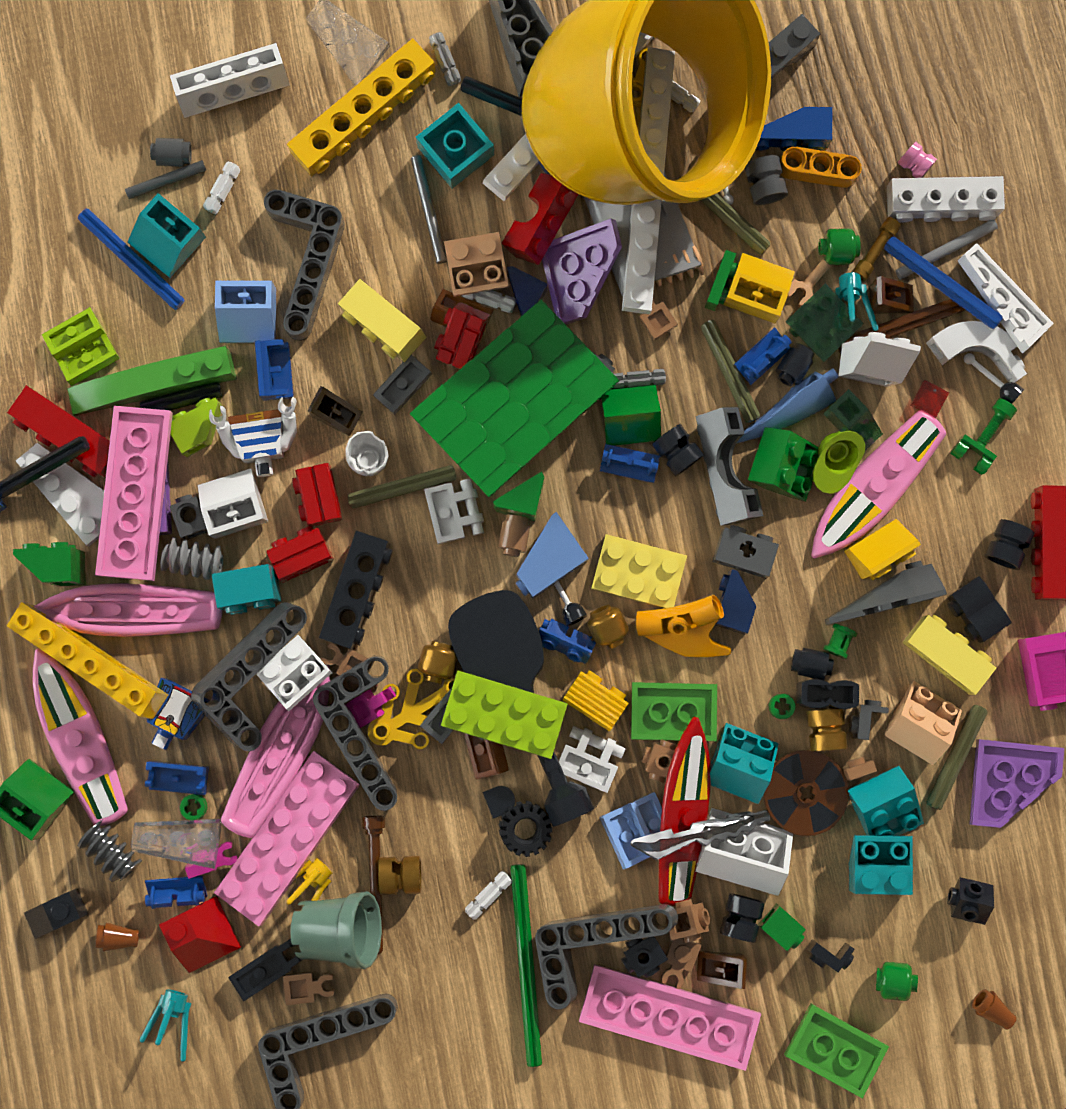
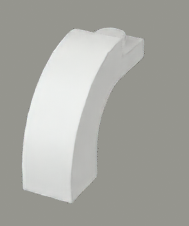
[926,321,1027,383]

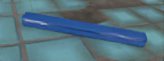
[78,208,185,310]
[884,237,1003,329]

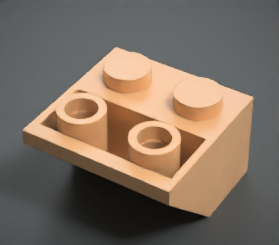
[444,232,509,297]
[884,681,962,765]

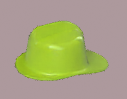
[813,431,865,494]

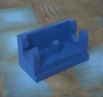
[255,339,294,401]
[145,761,209,795]

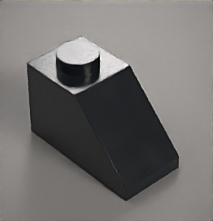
[24,888,88,939]

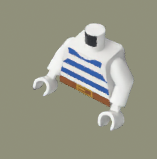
[209,397,297,477]

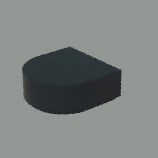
[482,786,515,819]

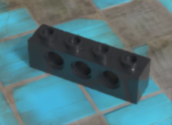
[319,531,393,650]

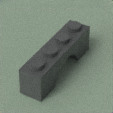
[769,14,821,79]
[695,407,763,525]

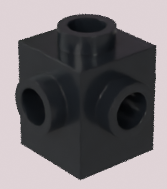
[947,877,994,925]
[621,936,668,978]

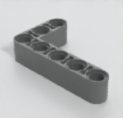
[264,190,345,341]
[191,602,307,751]
[313,655,397,811]
[535,904,678,1009]
[258,993,398,1109]

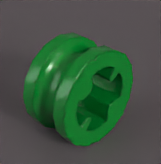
[768,694,795,719]
[180,794,208,820]

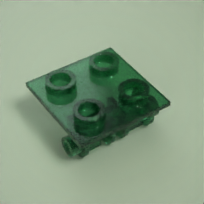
[786,283,864,362]

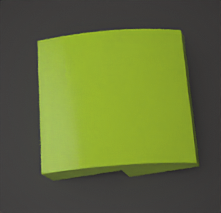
[41,307,120,386]

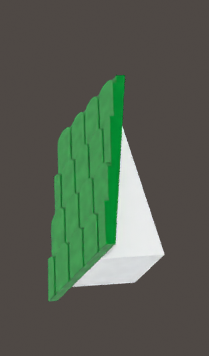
[409,299,620,497]

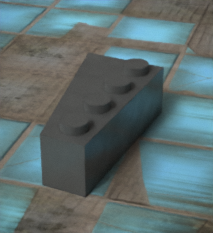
[489,0,553,97]

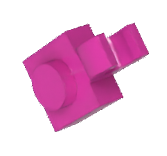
[346,686,396,728]
[185,841,238,879]

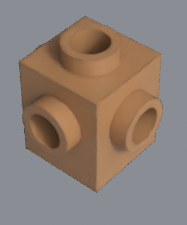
[641,739,677,783]
[665,899,710,943]

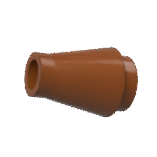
[96,922,139,951]
[972,989,1017,1030]

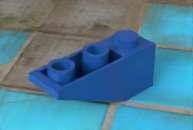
[755,107,832,151]

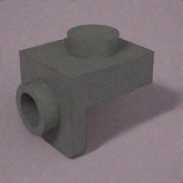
[849,700,889,740]

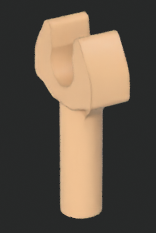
[787,260,830,308]

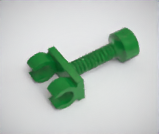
[950,398,1017,475]

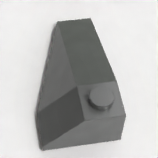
[825,560,947,625]

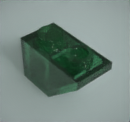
[823,389,883,451]

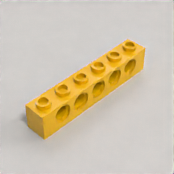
[287,38,436,177]
[6,602,168,719]

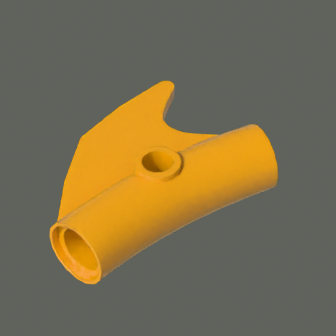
[636,595,731,657]

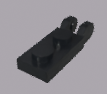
[228,938,303,1002]

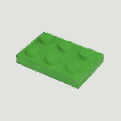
[631,682,717,741]
[784,1003,889,1099]

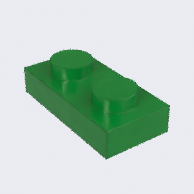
[705,250,738,311]

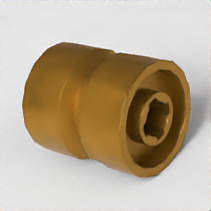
[807,709,847,751]
[379,856,422,895]

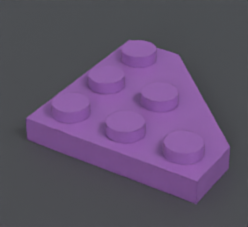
[542,218,622,325]
[970,739,1064,828]

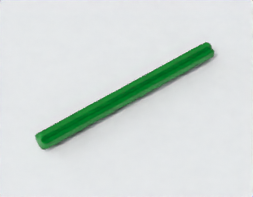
[510,864,542,1067]

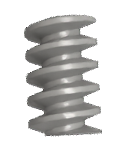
[160,537,223,580]

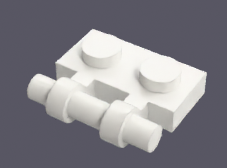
[424,479,484,544]
[559,726,626,793]

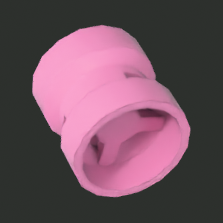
[898,142,937,178]

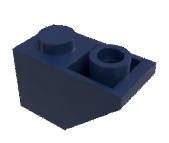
[715,569,756,635]

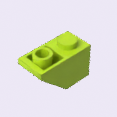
[170,397,222,457]

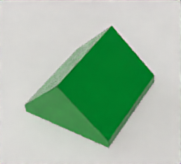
[601,385,661,446]
[493,471,545,522]

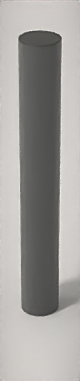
[125,160,206,199]

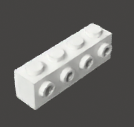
[887,176,1005,222]

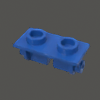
[734,327,792,385]
[600,444,660,483]
[539,618,596,664]
[145,876,207,909]

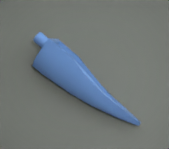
[737,368,839,443]

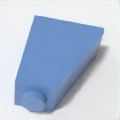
[516,512,589,599]

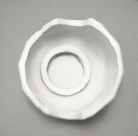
[345,431,389,476]

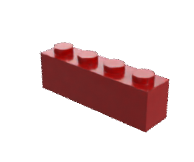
[7,385,110,478]
[1031,485,1066,601]

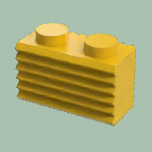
[562,670,629,732]

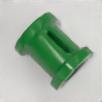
[823,623,858,659]

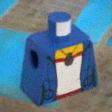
[147,678,210,750]

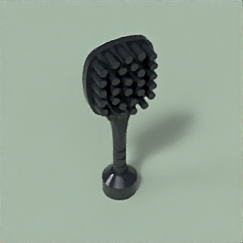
[448,590,595,827]

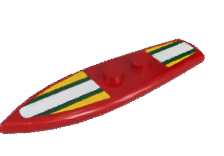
[658,717,711,906]

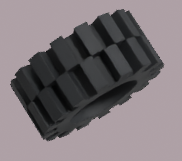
[499,801,553,857]

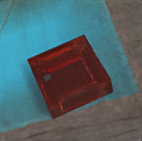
[910,380,949,418]

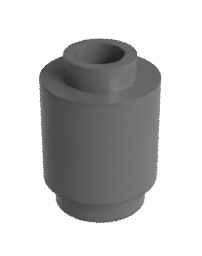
[150,138,192,167]

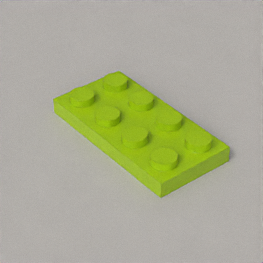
[441,670,568,759]

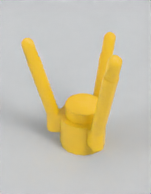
[286,858,333,905]

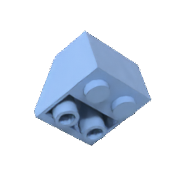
[215,281,276,343]

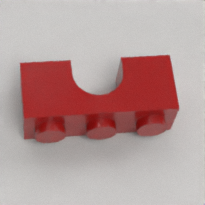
[501,173,579,265]

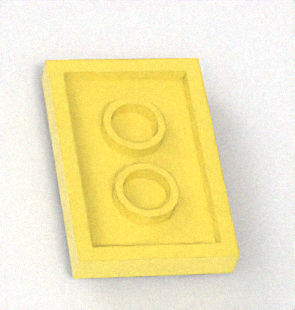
[591,534,687,608]

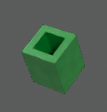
[758,903,806,951]

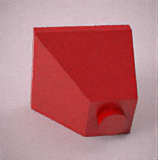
[159,896,241,973]

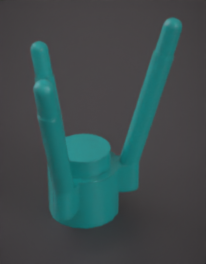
[832,272,879,331]
[140,989,192,1062]

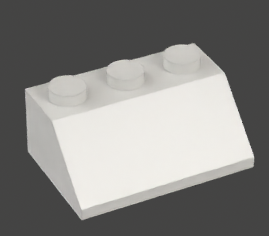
[695,808,793,896]

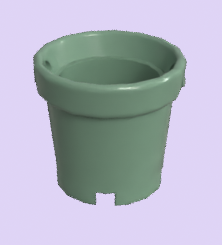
[291,891,382,969]

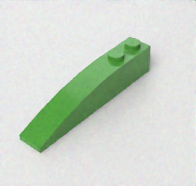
[67,346,237,416]

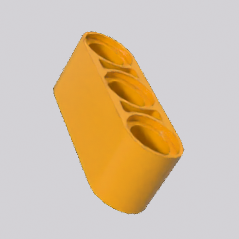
[780,147,862,188]

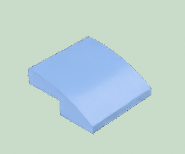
[599,792,662,869]

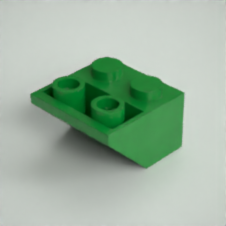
[748,427,819,502]
[13,542,86,587]
[0,759,75,841]

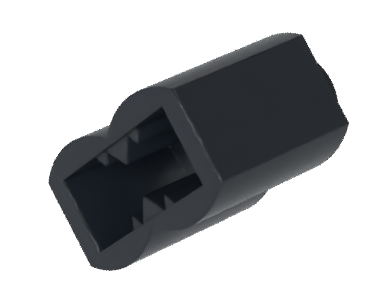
[947,576,1012,643]
[796,679,859,709]

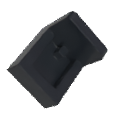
[806,939,855,973]

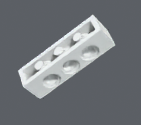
[170,43,290,118]

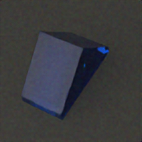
[507,266,547,316]

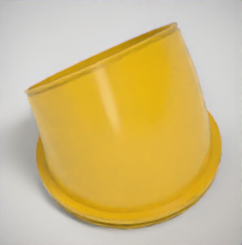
[522,0,771,205]

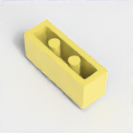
[338,279,426,363]
[902,615,996,695]

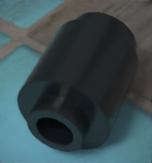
[776,343,815,387]
[791,648,834,681]

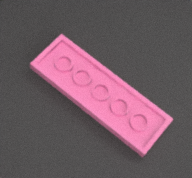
[95,406,173,581]
[214,751,360,926]
[579,964,761,1071]

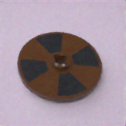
[763,750,849,836]

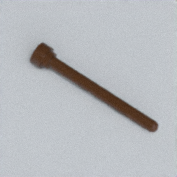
[362,815,385,954]

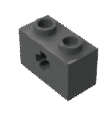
[712,525,779,579]

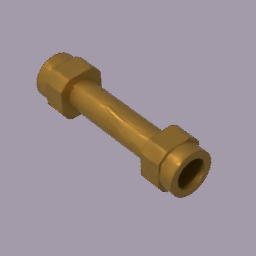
[852,217,901,281]

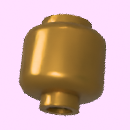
[587,604,629,649]
[418,641,457,684]

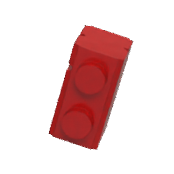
[434,303,490,369]
[292,463,343,527]
[267,526,334,583]

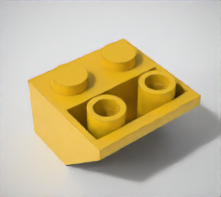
[724,253,795,324]
[844,519,921,580]

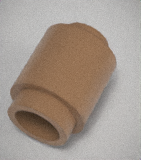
[498,515,530,557]

